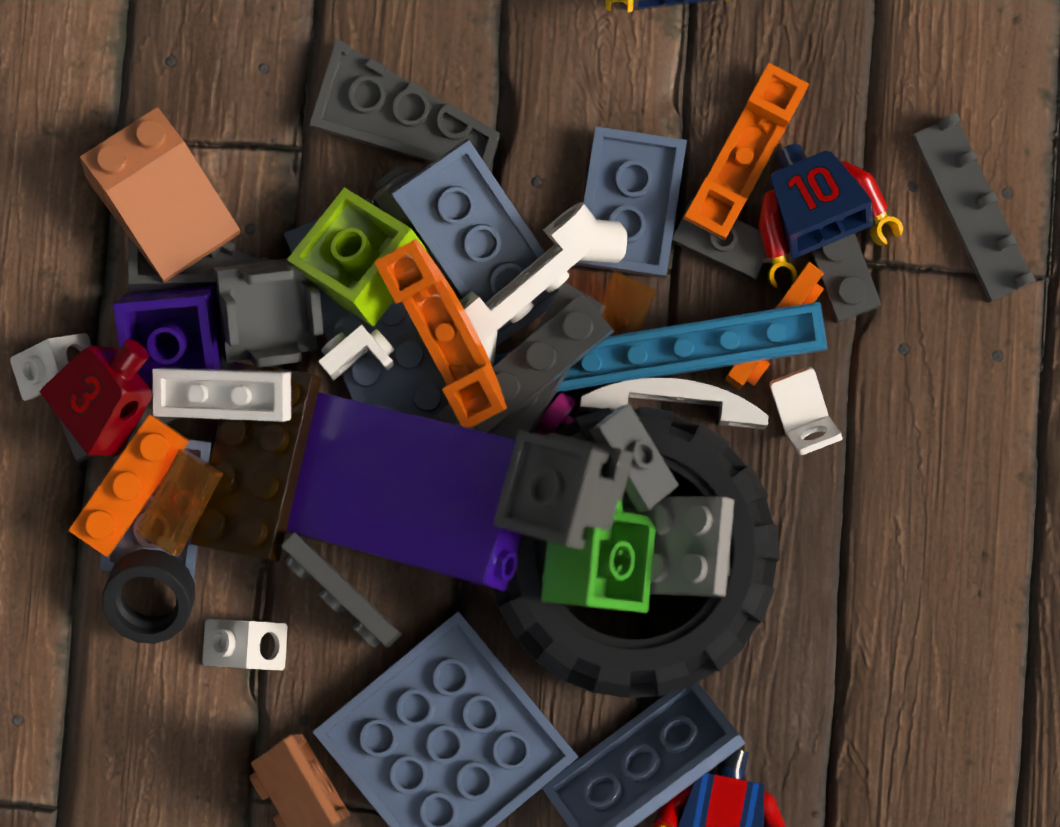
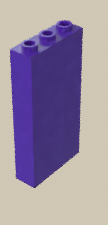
[286,392,522,591]

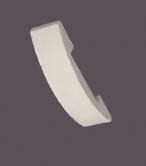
[580,378,769,430]

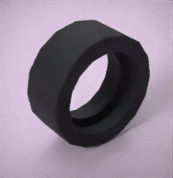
[102,549,195,644]

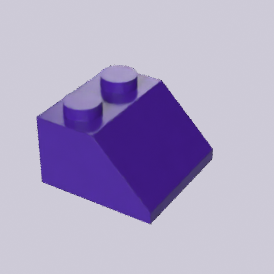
[113,285,222,393]

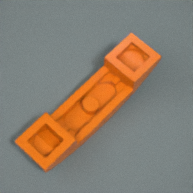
[684,63,809,241]
[374,239,507,428]

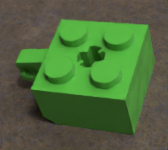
[541,500,656,613]

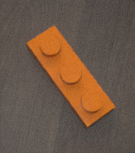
[725,262,824,391]
[68,414,190,557]

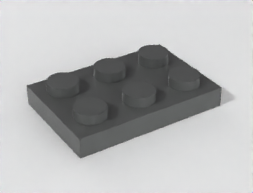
[282,532,403,648]

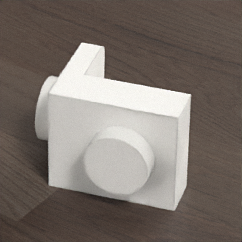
[318,325,394,381]

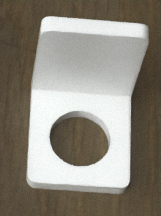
[10,333,92,401]
[769,367,842,455]
[202,619,288,670]

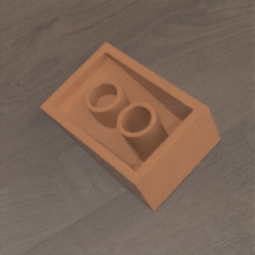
[80,107,241,283]
[249,734,350,827]

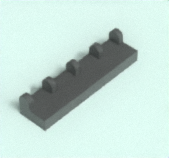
[912,113,1036,303]

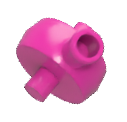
[535,392,577,436]

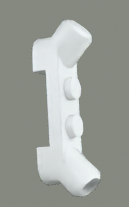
[460,202,627,367]

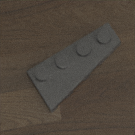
[309,38,500,170]

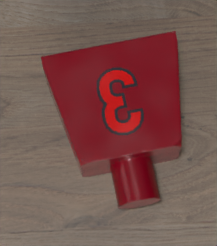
[39,339,152,456]

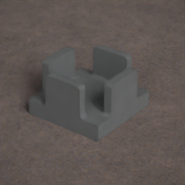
[214,258,323,367]
[493,430,622,550]

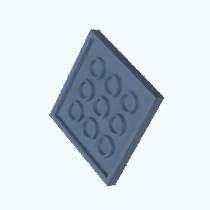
[313,612,578,827]

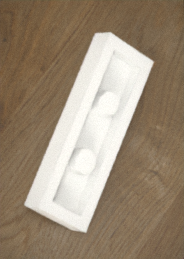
[153,368,291,421]

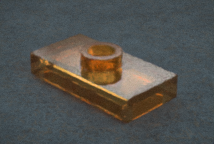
[600,271,657,336]
[136,449,223,556]

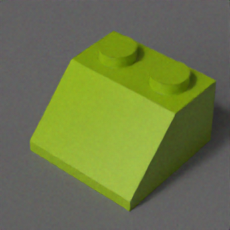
[287,187,431,327]

